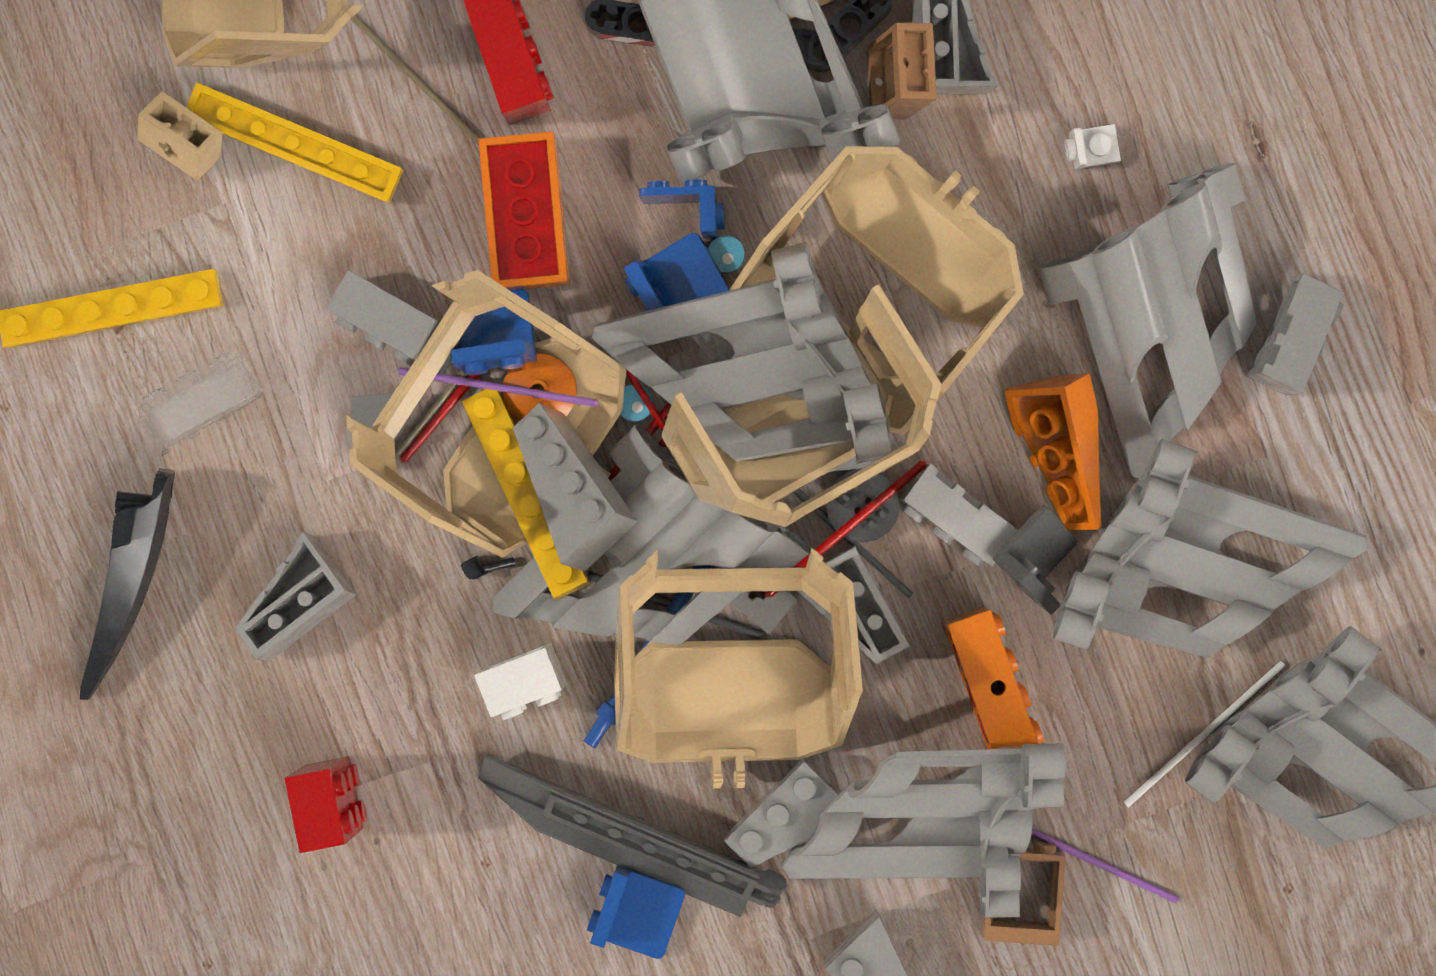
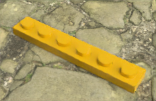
[186,82,404,204]
[0,269,224,348]
[462,389,590,600]

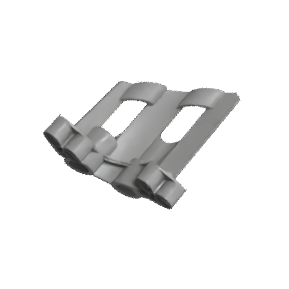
[591,242,894,464]

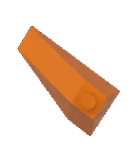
[1004,373,1101,530]

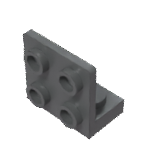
[993,505,1078,616]

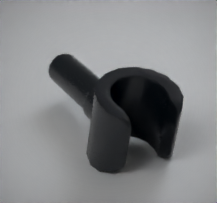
[461,555,515,580]

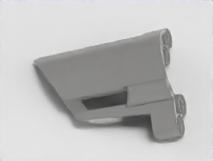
[638,0,900,182]

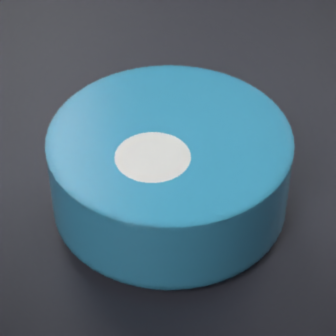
[708,235,745,274]
[620,385,654,422]

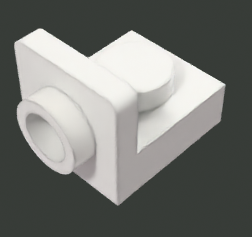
[1064,124,1121,170]

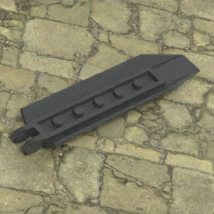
[478,754,787,917]

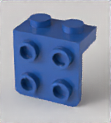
[639,179,725,239]
[624,233,730,312]
[451,289,537,375]
[586,865,685,959]

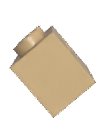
[137,91,223,181]

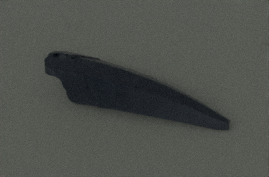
[80,468,175,700]

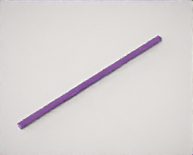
[399,367,598,407]
[1031,828,1179,903]

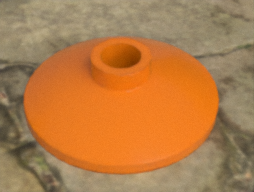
[503,353,577,421]

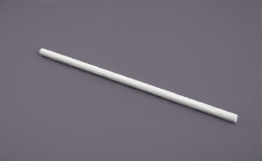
[1124,661,1286,808]

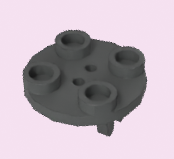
[825,468,900,543]

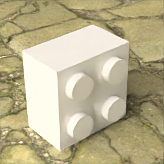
[474,643,567,720]

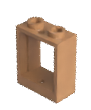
[867,23,937,120]
[980,843,1066,946]

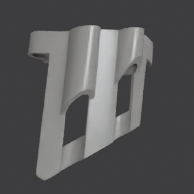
[1038,163,1257,479]
[493,425,811,645]
[1053,439,1368,658]
[1185,626,1436,848]
[782,743,1066,918]

